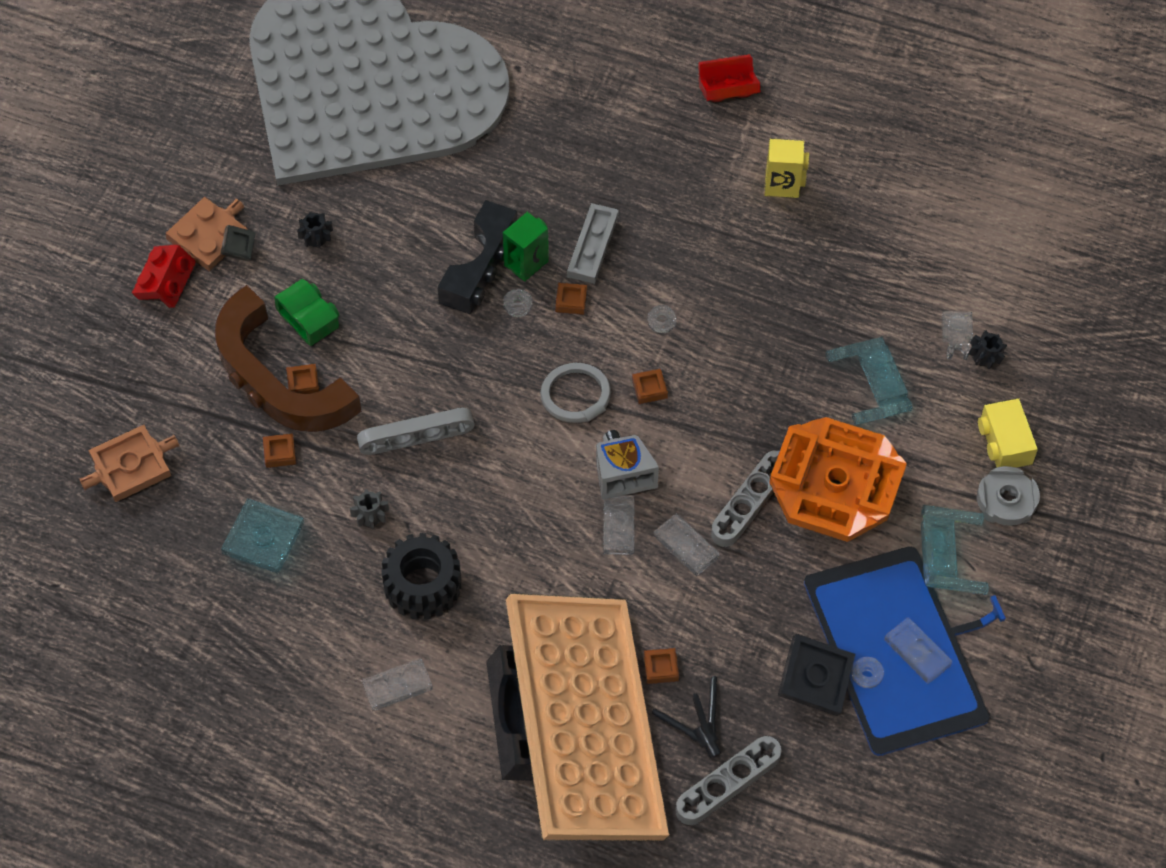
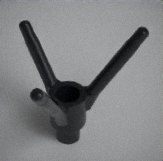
[652,676,721,758]

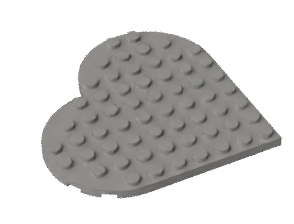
[249,0,509,186]

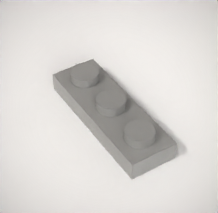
[567,203,619,284]

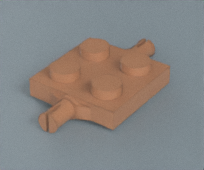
[166,197,248,271]
[79,425,179,502]

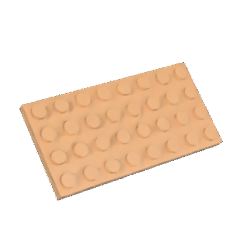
[506,594,669,841]

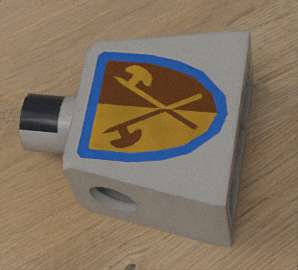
[596,430,659,500]

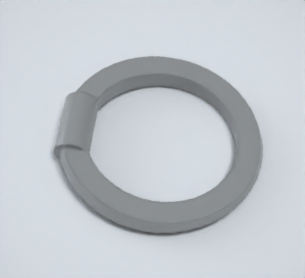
[540,363,611,423]

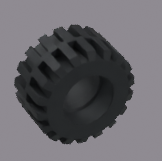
[381,533,462,620]

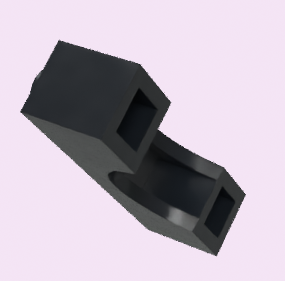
[437,200,517,315]
[486,645,533,781]

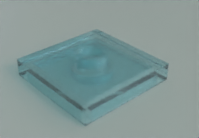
[221,498,304,574]

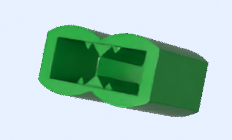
[274,278,340,346]

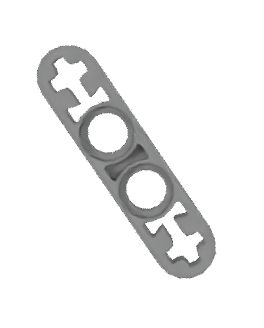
[357,408,475,455]
[711,450,780,547]
[676,736,781,825]

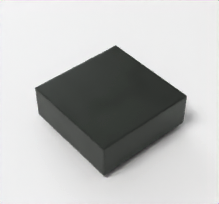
[220,225,256,261]

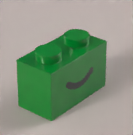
[503,212,549,282]

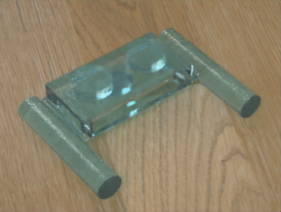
[826,337,912,425]
[921,505,989,595]

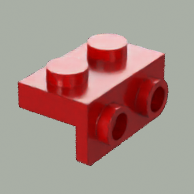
[698,54,761,102]
[132,245,196,308]

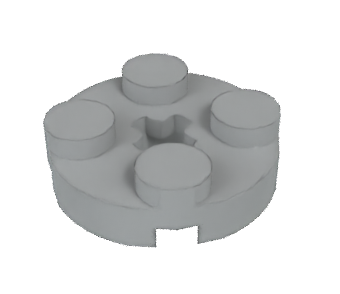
[977,466,1040,526]

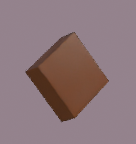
[555,283,587,315]
[286,364,319,394]
[632,369,668,404]
[263,433,296,468]
[644,648,679,684]

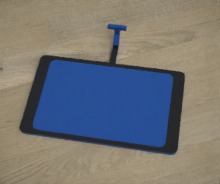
[804,546,1006,756]

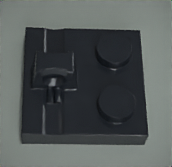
[777,634,855,716]

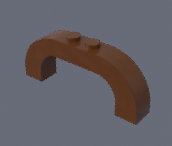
[215,285,362,432]

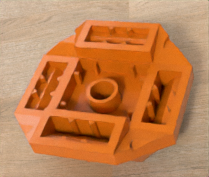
[770,417,907,542]

